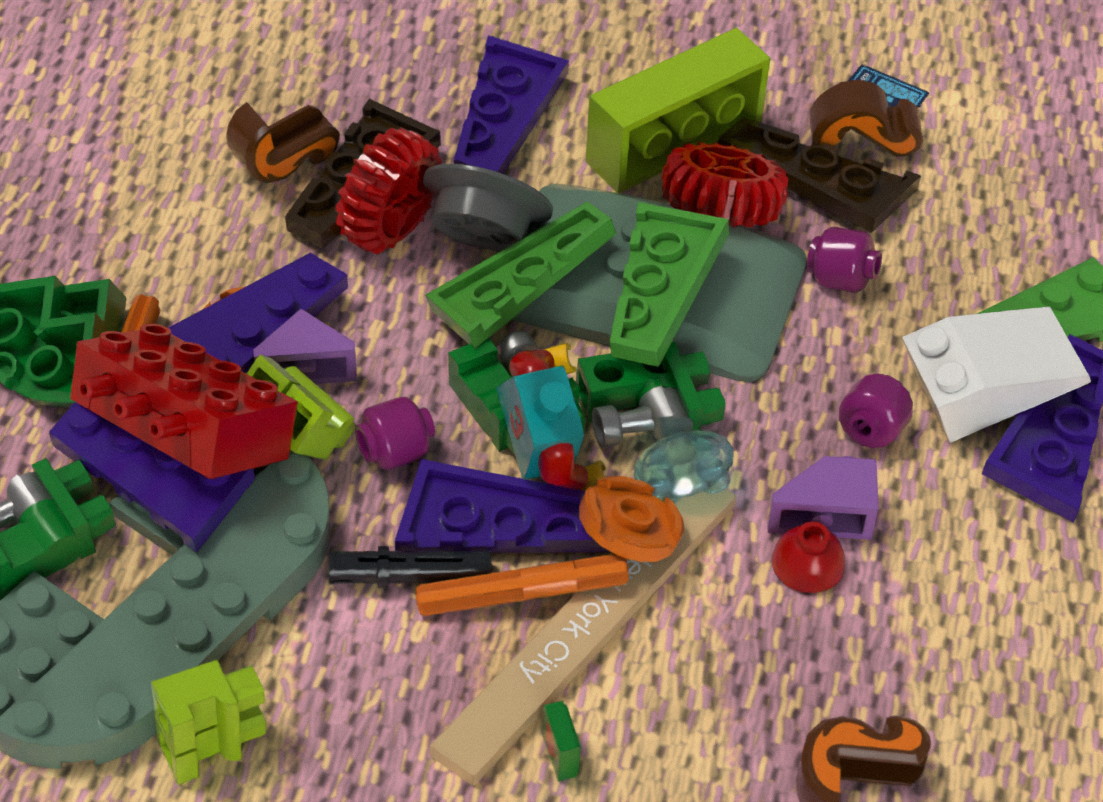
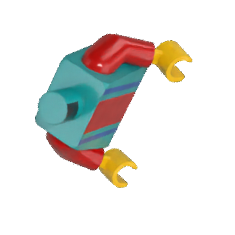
[496,343,606,491]

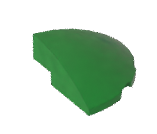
[0,276,127,408]

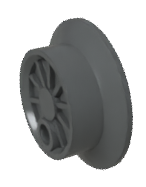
[423,164,553,252]

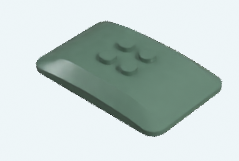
[511,183,806,382]

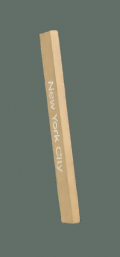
[430,470,737,787]

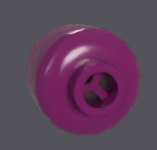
[807,227,882,293]
[839,373,913,448]
[355,397,435,470]

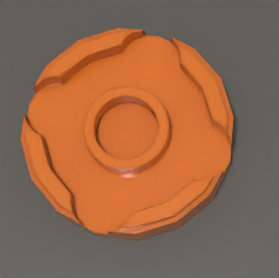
[579,476,684,562]

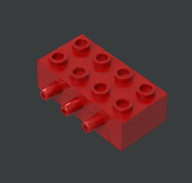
[70,324,298,479]

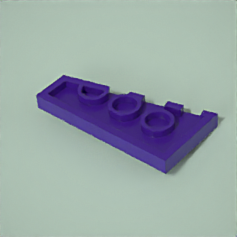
[454,35,569,174]
[169,252,348,374]
[981,334,1103,523]
[49,402,255,553]
[395,459,610,553]

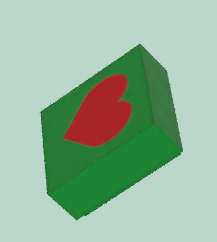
[542,701,581,781]

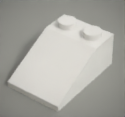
[902,307,1091,443]

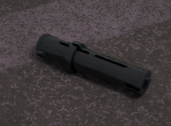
[329,546,491,589]

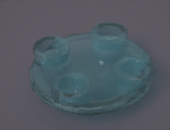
[633,430,734,503]

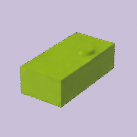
[585,27,771,193]

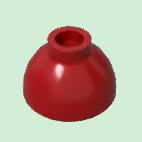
[772,522,845,593]

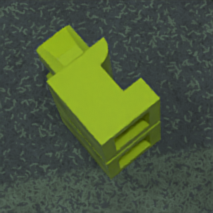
[247,354,356,460]
[151,660,266,785]

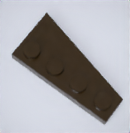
[285,99,441,249]
[718,117,921,233]

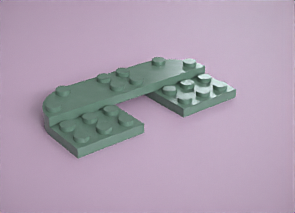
[0,450,330,769]

